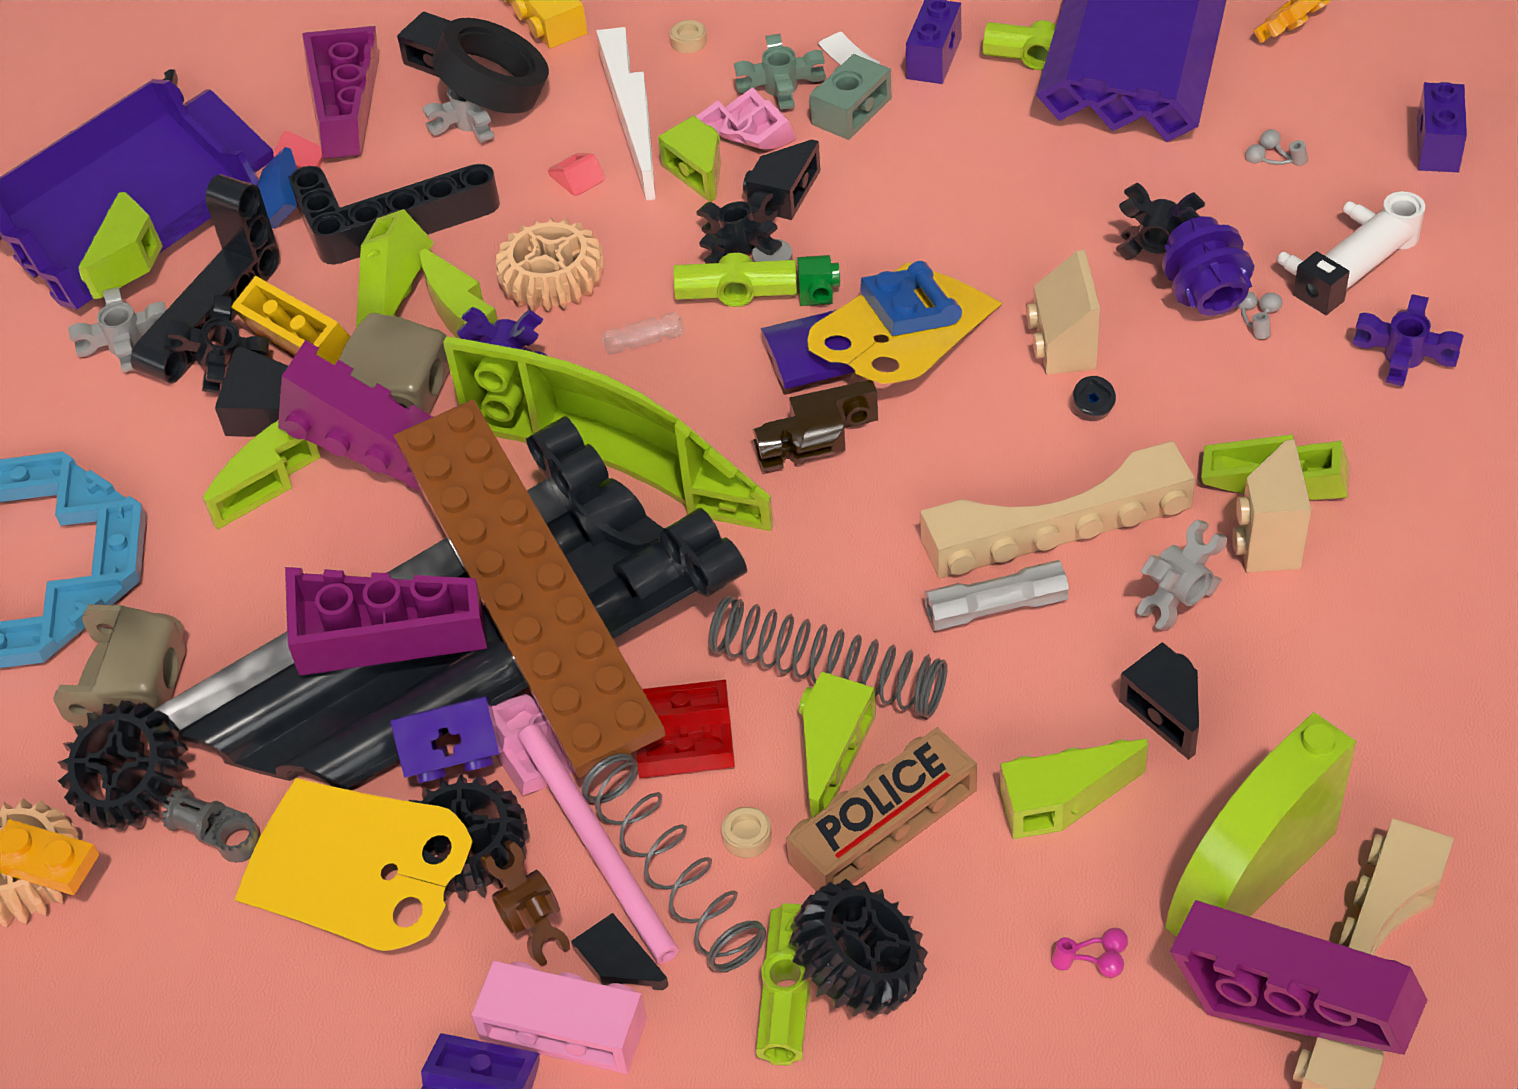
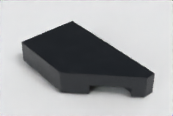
[571,913,669,990]

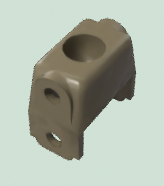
[339,313,450,414]
[53,604,186,727]

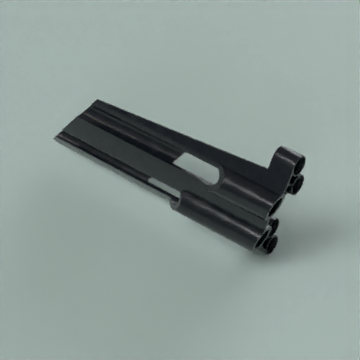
[155,416,747,789]

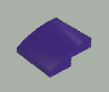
[761,310,856,389]
[421,1033,540,1089]

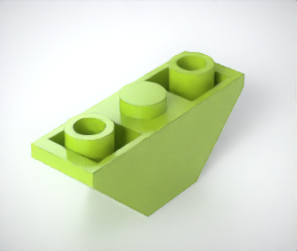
[79,192,163,299]

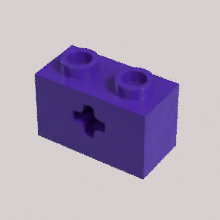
[906,0,962,84]
[1417,82,1467,173]
[390,695,503,783]

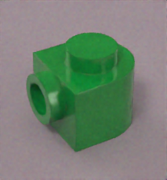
[797,255,840,306]

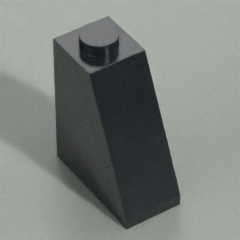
[215,347,288,437]

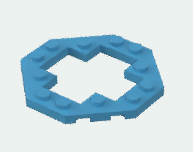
[0,451,146,668]

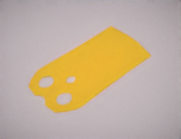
[808,262,1003,384]
[234,778,472,951]

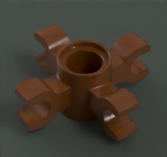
[481,840,570,965]

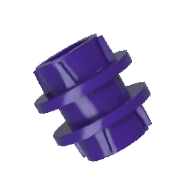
[1162,216,1255,316]

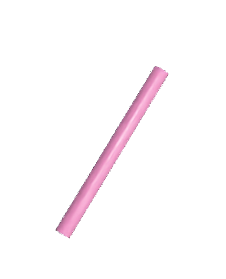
[518,724,679,964]

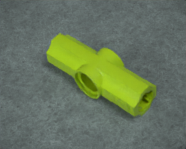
[983,20,1056,70]
[673,253,797,307]
[756,903,811,1066]

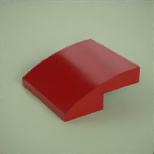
[637,679,735,778]

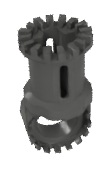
[161,788,261,863]

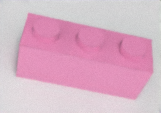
[471,961,647,1074]

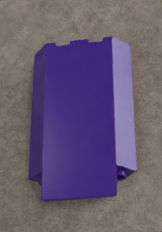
[1036,0,1227,142]
[0,79,274,310]

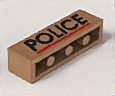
[786,727,977,891]

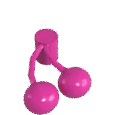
[1051,928,1128,978]

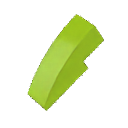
[419,248,498,339]
[203,420,321,530]
[1201,434,1349,500]

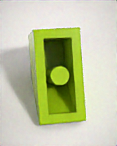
[658,115,721,202]

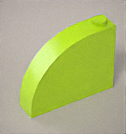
[1166,712,1357,937]

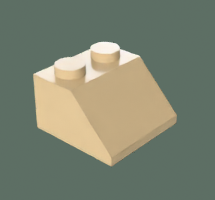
[1026,250,1100,375]
[1232,440,1311,573]

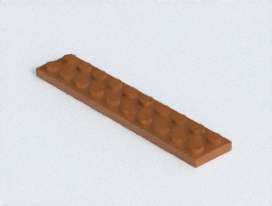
[393,399,666,779]

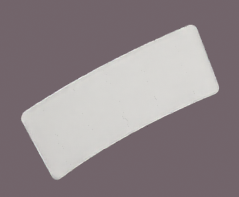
[818,32,880,65]

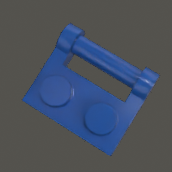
[860,261,962,336]

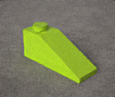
[799,671,876,819]

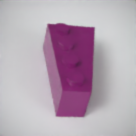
[278,340,433,490]

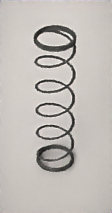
[581,753,766,972]

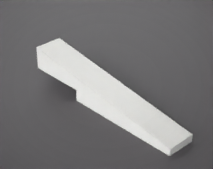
[596,27,656,200]

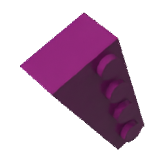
[302,26,379,158]
[285,567,487,676]
[1170,900,1428,1055]

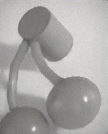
[1245,129,1308,166]
[1237,291,1283,339]

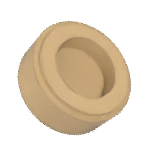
[670,20,707,53]
[721,807,772,858]

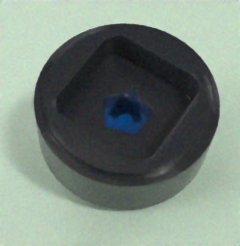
[1070,376,1116,421]

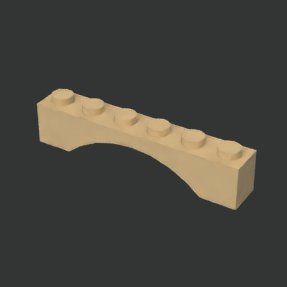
[920,441,1195,579]
[1293,818,1454,1089]

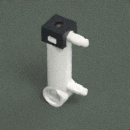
[1277,191,1425,316]

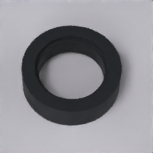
[432,18,549,114]

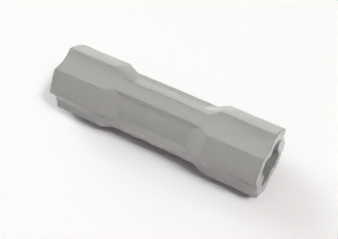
[924,560,1069,631]

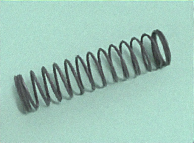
[708,595,948,718]

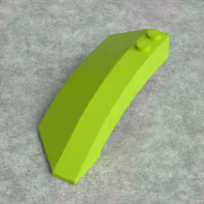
[443,336,773,531]

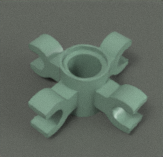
[734,33,826,110]

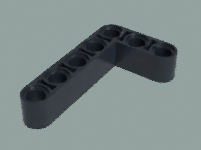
[290,164,500,265]
[130,174,280,383]

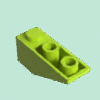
[356,209,434,328]
[1000,738,1148,839]

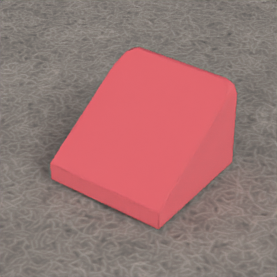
[273,131,323,169]
[548,153,605,196]

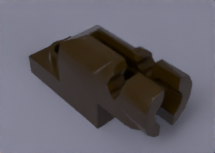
[753,380,878,473]

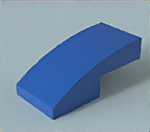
[258,147,298,229]

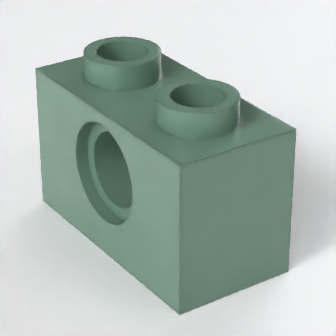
[809,54,892,140]

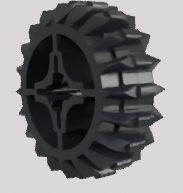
[57,700,189,831]
[407,773,530,903]
[789,879,928,1019]

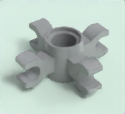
[422,88,494,142]
[68,287,166,372]
[1137,520,1227,630]

